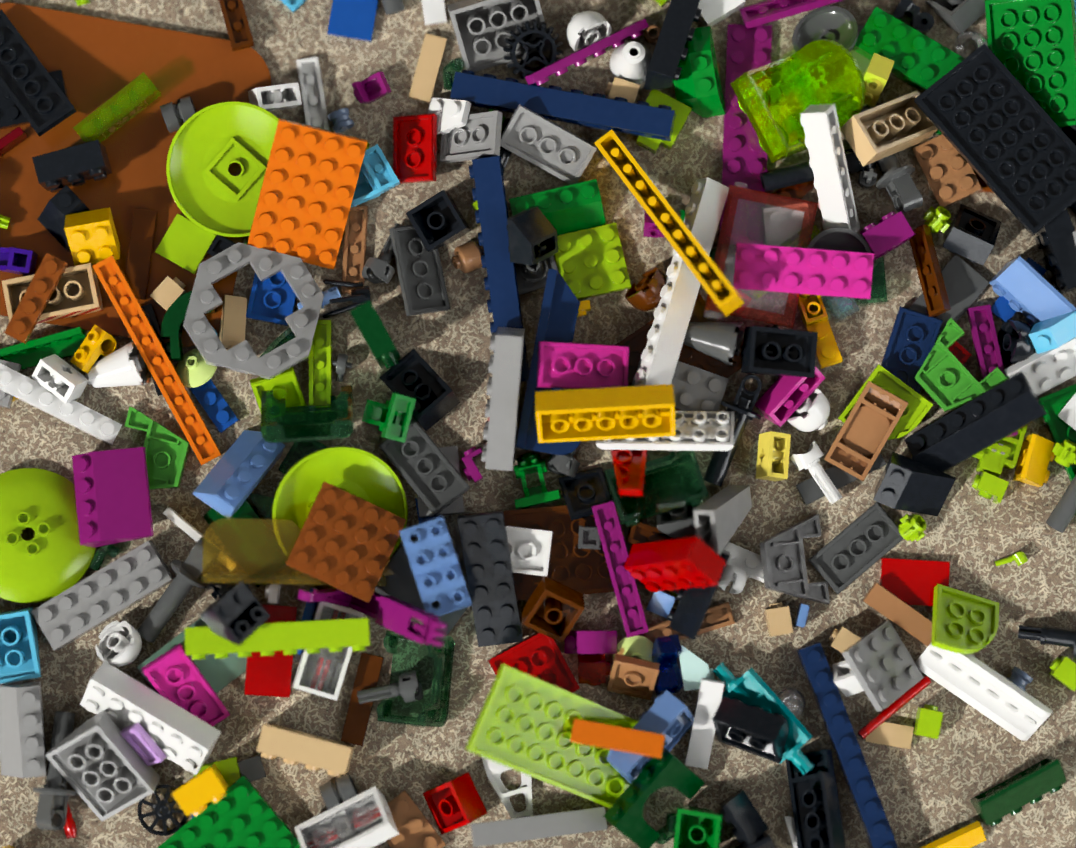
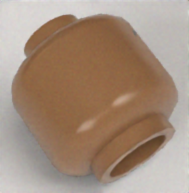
[452,241,484,274]

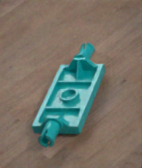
[712,662,814,775]

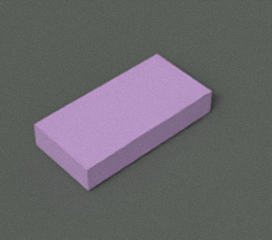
[120,723,166,766]

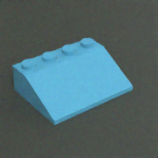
[0,607,41,684]

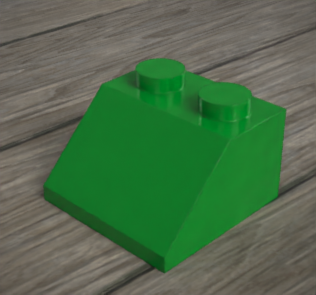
[673,805,723,848]

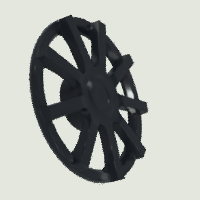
[137,784,188,836]

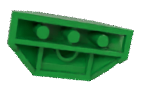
[673,26,725,118]

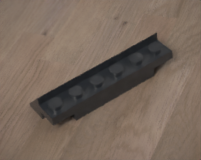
[904,372,1047,472]
[785,749,846,848]

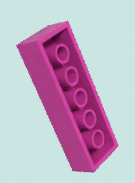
[733,243,874,299]

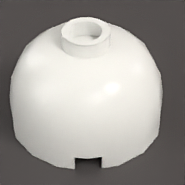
[566,10,611,52]
[787,388,830,432]
[95,620,142,667]

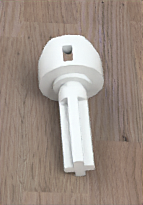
[789,441,842,504]

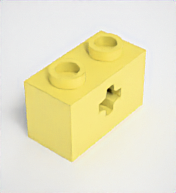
[854,53,895,107]
[755,431,791,482]

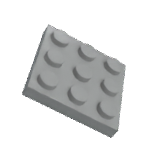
[842,620,924,712]

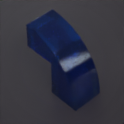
[652,634,684,696]

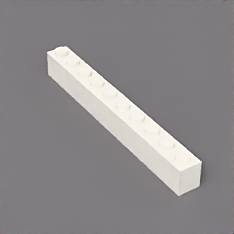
[634,177,729,386]

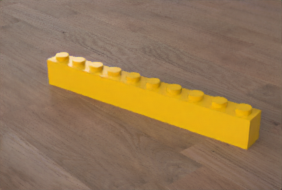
[594,129,744,316]

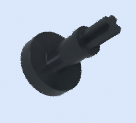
[1018,624,1076,662]

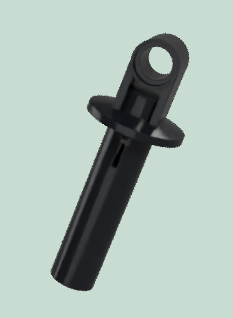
[760,148,876,192]
[703,374,762,487]

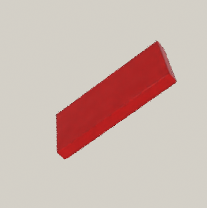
[244,604,297,698]

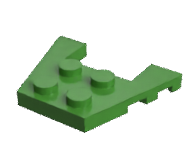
[915,318,1008,412]
[125,407,190,490]

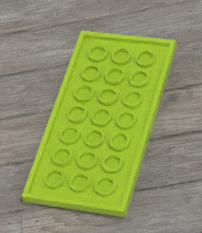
[465,663,639,808]

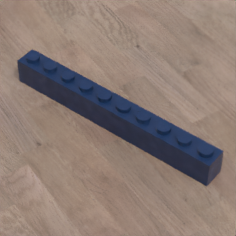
[450,70,676,142]
[469,156,529,382]
[797,642,898,848]

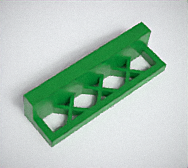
[0,327,86,371]

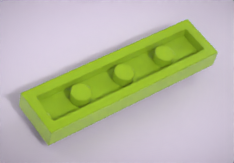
[309,320,332,410]

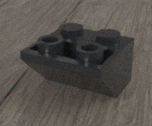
[507,206,558,266]
[199,581,270,646]
[719,789,769,845]

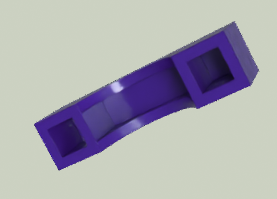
[0,247,38,276]

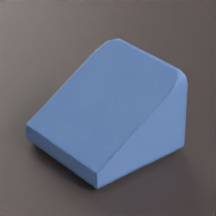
[646,591,676,618]

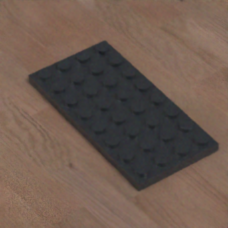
[914,43,1076,236]

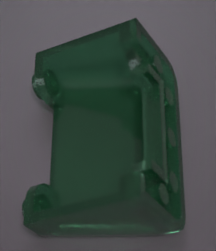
[260,385,355,443]
[605,451,708,527]
[377,630,454,727]

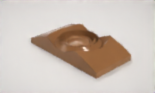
[824,381,908,481]

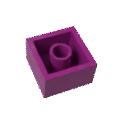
[859,211,915,260]

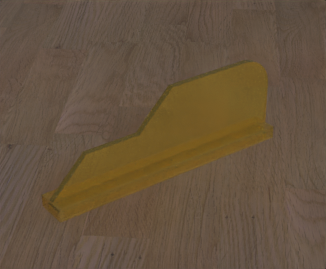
[201,518,386,586]

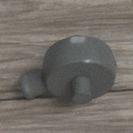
[332,354,353,382]

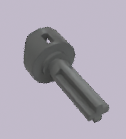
[362,223,403,284]
[548,448,580,477]
[357,670,423,704]

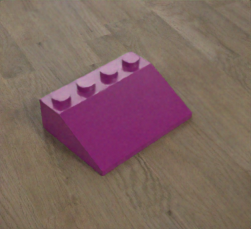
[72,447,154,548]

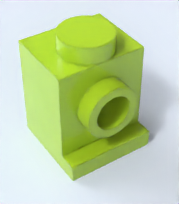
[971,471,1009,504]

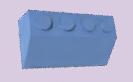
[989,256,1076,326]
[193,430,285,520]
[606,690,694,784]

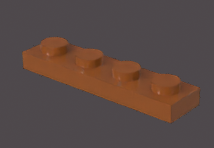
[4,253,68,344]

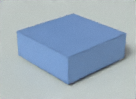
[794,604,810,628]

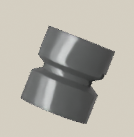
[160,95,196,133]
[319,773,358,810]

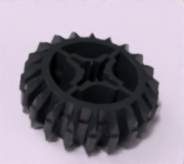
[503,20,563,79]

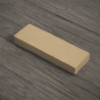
[409,33,447,104]

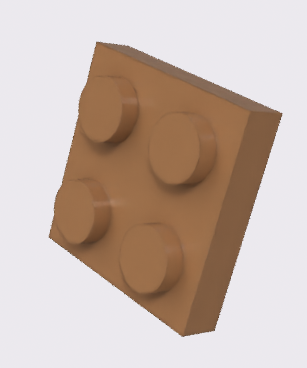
[607,654,660,701]

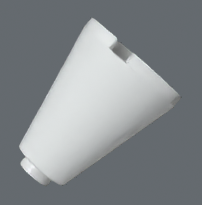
[610,42,652,85]
[85,341,151,388]

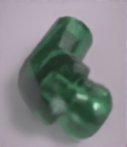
[442,58,464,90]
[89,544,120,570]
[655,813,677,844]

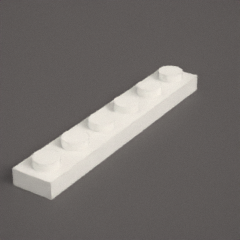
[0,363,122,445]

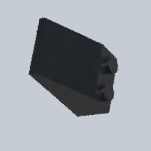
[741,326,818,378]
[379,349,460,431]
[873,452,956,516]

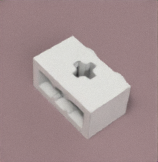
[248,82,302,111]
[32,354,89,403]

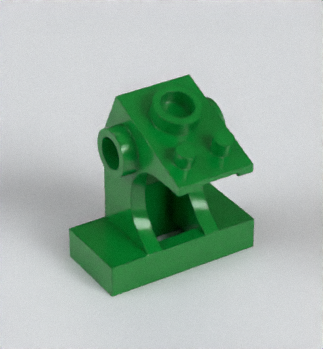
[362,393,416,443]
[514,453,560,510]

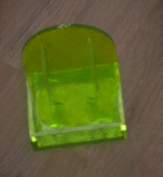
[731,39,865,163]

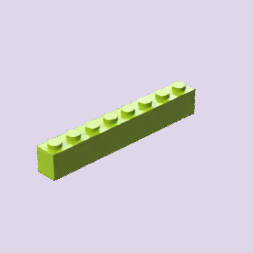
[184,618,371,660]

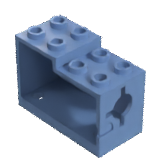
[399,517,472,617]

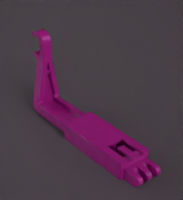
[297,587,447,647]

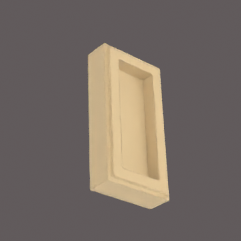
[865,719,914,749]

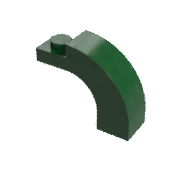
[161,291,216,361]

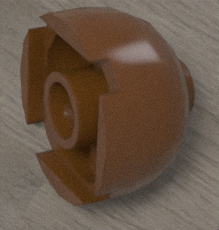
[625,267,666,311]

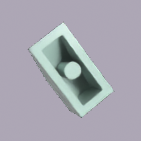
[677,645,715,691]

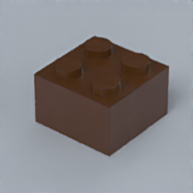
[522,576,585,643]

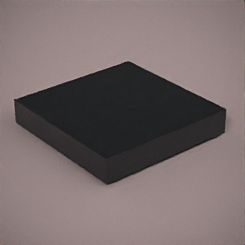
[558,467,612,521]

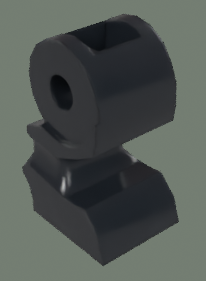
[892,0,934,34]

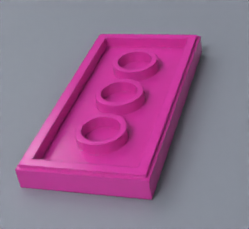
[537,341,629,389]
[142,643,230,727]

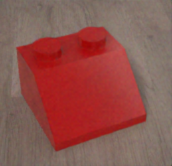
[422,772,488,834]

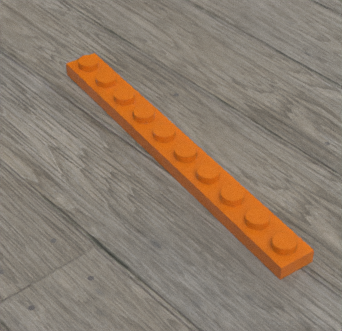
[92,255,222,465]

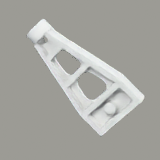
[481,756,533,819]

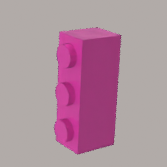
[755,366,825,427]

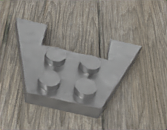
[759,514,830,604]

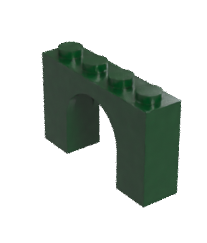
[350,300,401,369]
[603,747,705,848]

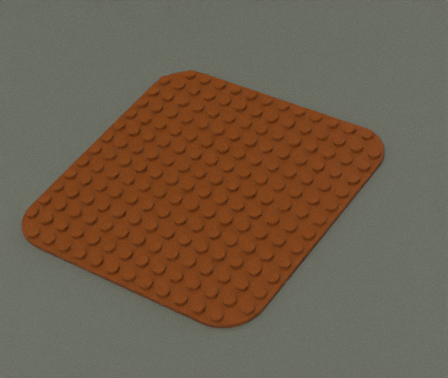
[0,3,272,347]

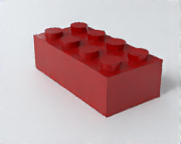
[624,537,726,592]

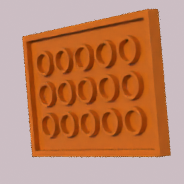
[247,118,368,270]

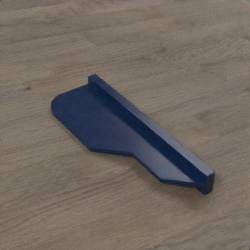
[516,269,581,455]

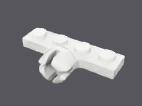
[718,542,764,594]

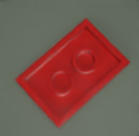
[393,114,437,184]
[880,558,950,606]

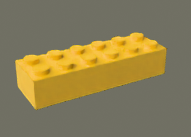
[535,384,676,443]

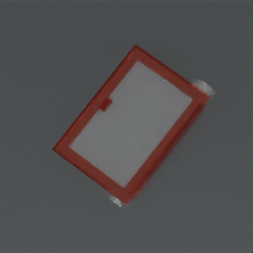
[703,182,818,329]

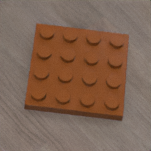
[285,481,406,603]

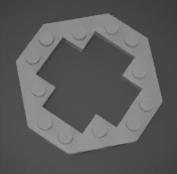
[183,242,324,380]

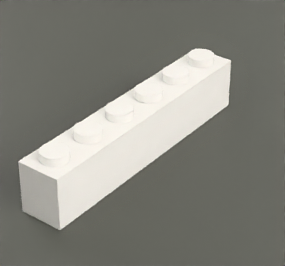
[800,104,860,233]

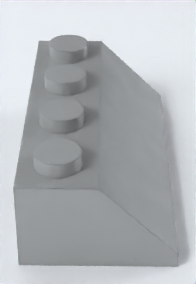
[0,681,47,778]

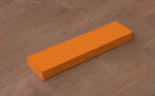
[570,719,665,759]

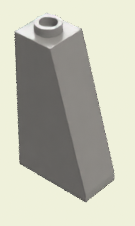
[693,485,752,555]

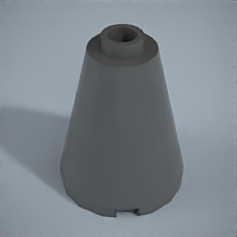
[683,321,744,367]

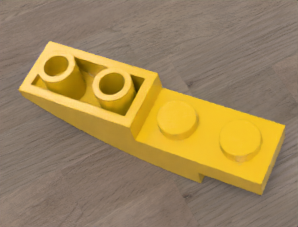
[794,293,843,369]

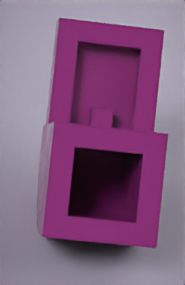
[564,631,617,654]

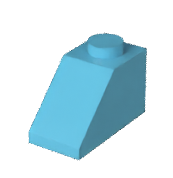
[1029,310,1076,354]

